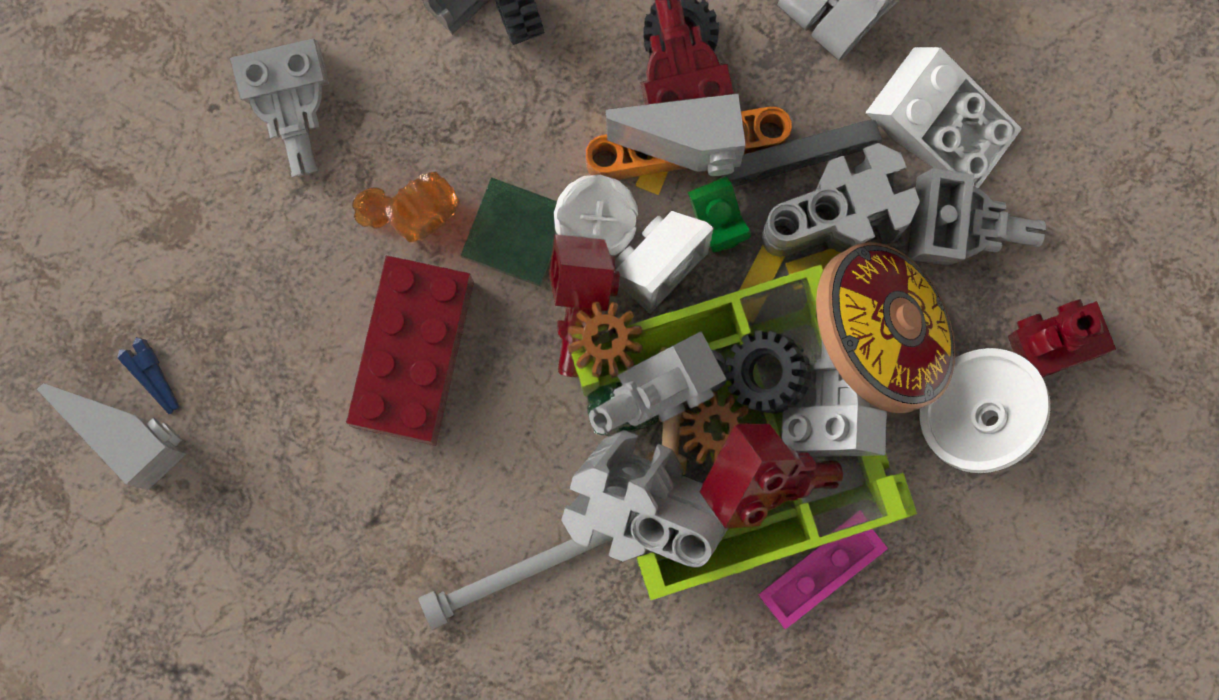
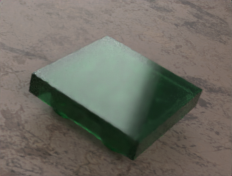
[461,177,557,287]

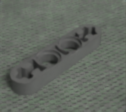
[721,120,882,187]

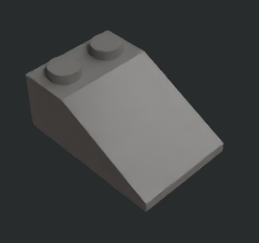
[606,94,745,176]
[37,383,186,490]

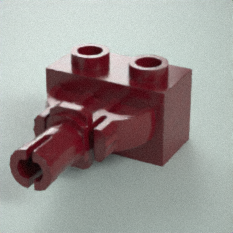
[640,0,734,105]
[549,234,620,377]
[1008,299,1116,378]
[699,424,843,529]

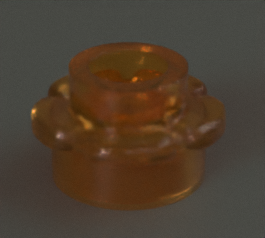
[352,187,394,229]

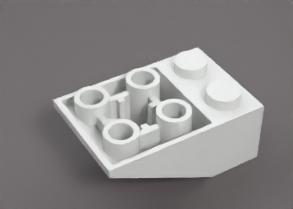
[866,47,1022,188]

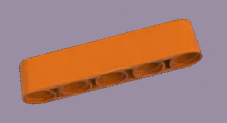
[586,107,792,180]

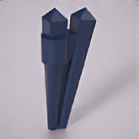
[117,337,180,414]

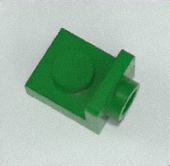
[687,176,751,252]

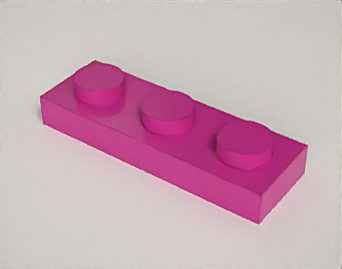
[757,514,888,630]

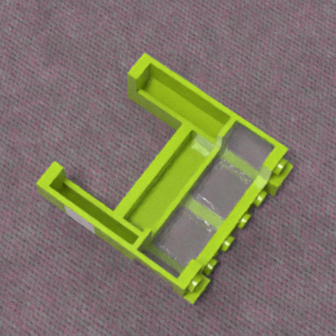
[571,265,917,601]

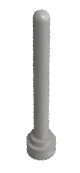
[418,530,613,630]

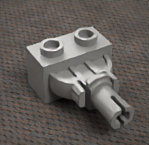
[230,38,329,177]
[908,168,1046,266]
[589,332,726,434]
[782,340,887,457]

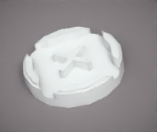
[554,175,638,255]

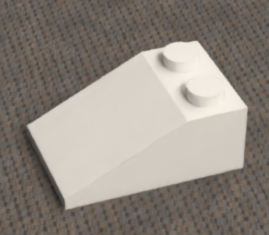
[615,211,713,314]

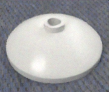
[920,348,1050,473]

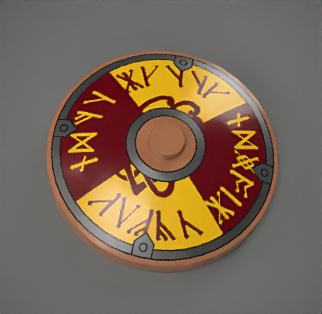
[816,242,955,413]

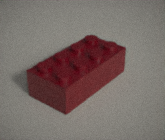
[346,255,474,446]

